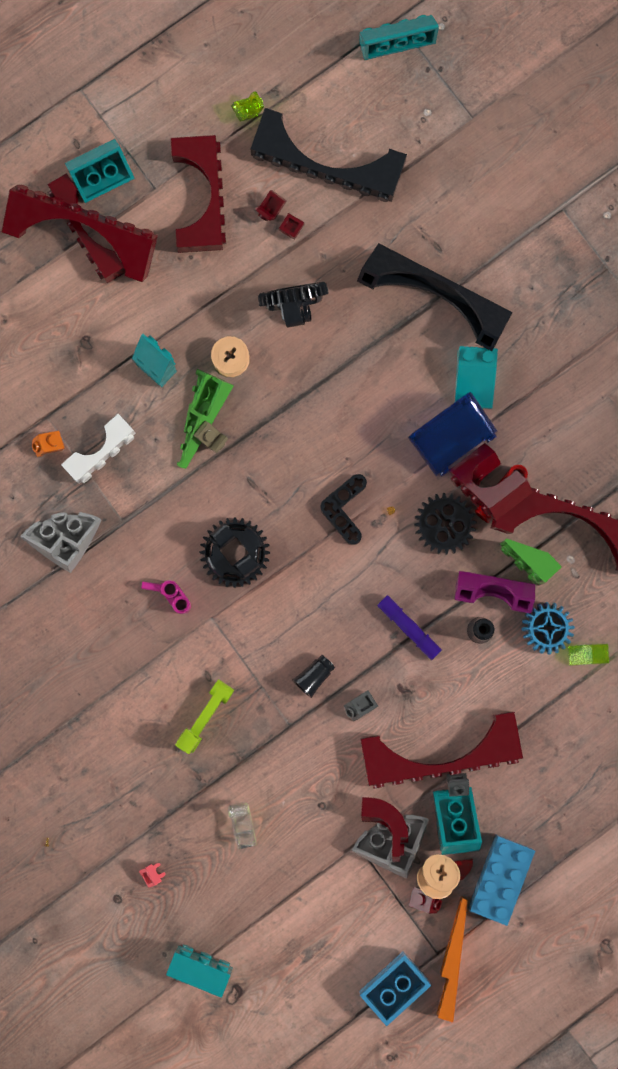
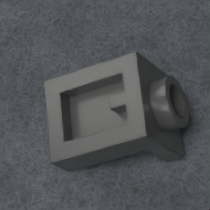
[344,690,378,721]

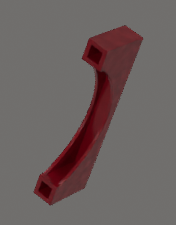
[1,185,158,282]
[490,488,618,571]
[360,712,523,789]

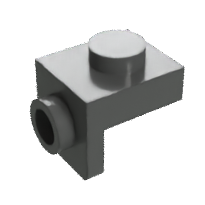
[447,773,469,797]

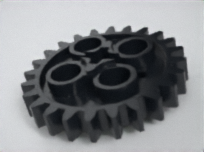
[414,493,477,555]

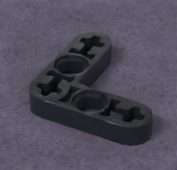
[320,474,367,545]

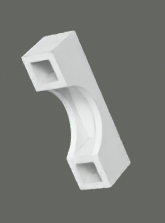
[61,414,136,484]

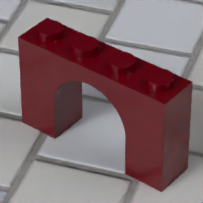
[449,443,533,521]

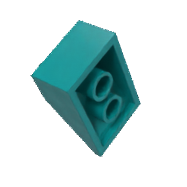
[454,346,498,409]
[433,787,482,855]

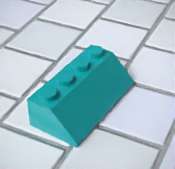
[359,15,439,61]

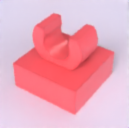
[139,863,166,888]

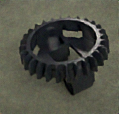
[258,282,329,328]
[199,517,270,588]

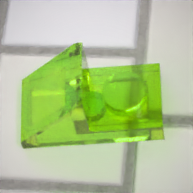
[568,644,609,665]

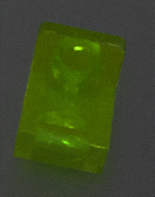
[231,91,264,122]

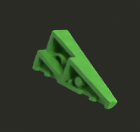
[177,369,234,469]

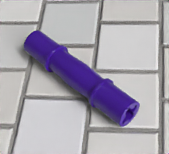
[377,595,442,660]

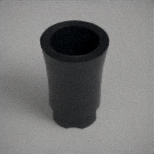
[467,617,495,644]
[292,655,335,698]

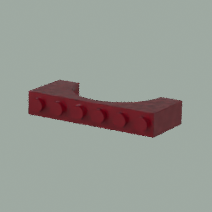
[171,135,226,253]

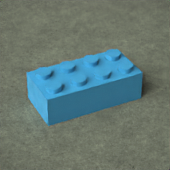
[468,834,535,926]

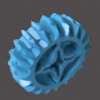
[522,602,575,655]

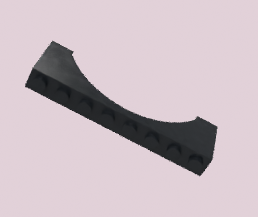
[250,108,407,202]
[357,243,513,351]

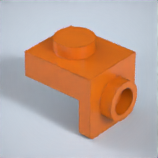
[32,431,65,457]

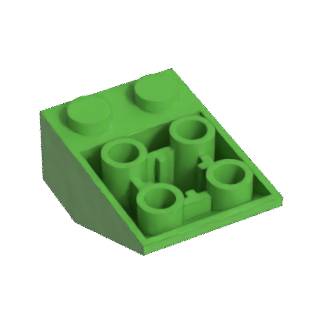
[500,538,562,586]

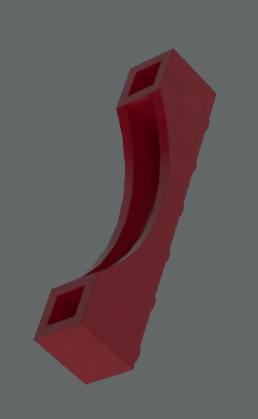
[47,173,126,284]

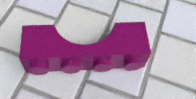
[454,571,535,614]

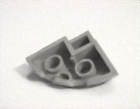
[21,512,101,573]
[352,815,429,879]

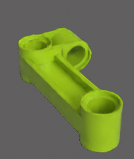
[175,679,235,754]

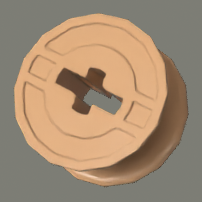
[211,336,250,377]
[417,854,460,899]

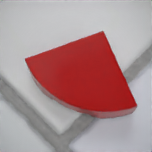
[454,858,473,880]

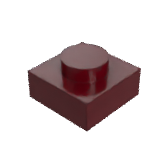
[279,213,304,240]

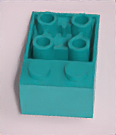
[132,334,177,388]

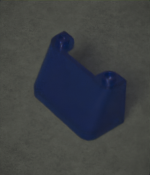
[408,392,498,477]

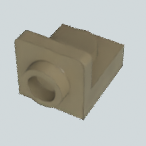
[193,421,228,453]

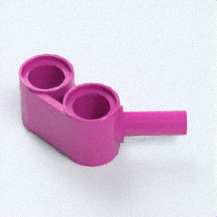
[141,580,191,614]

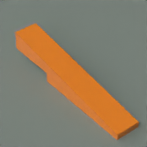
[436,896,468,1022]

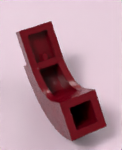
[361,797,409,862]

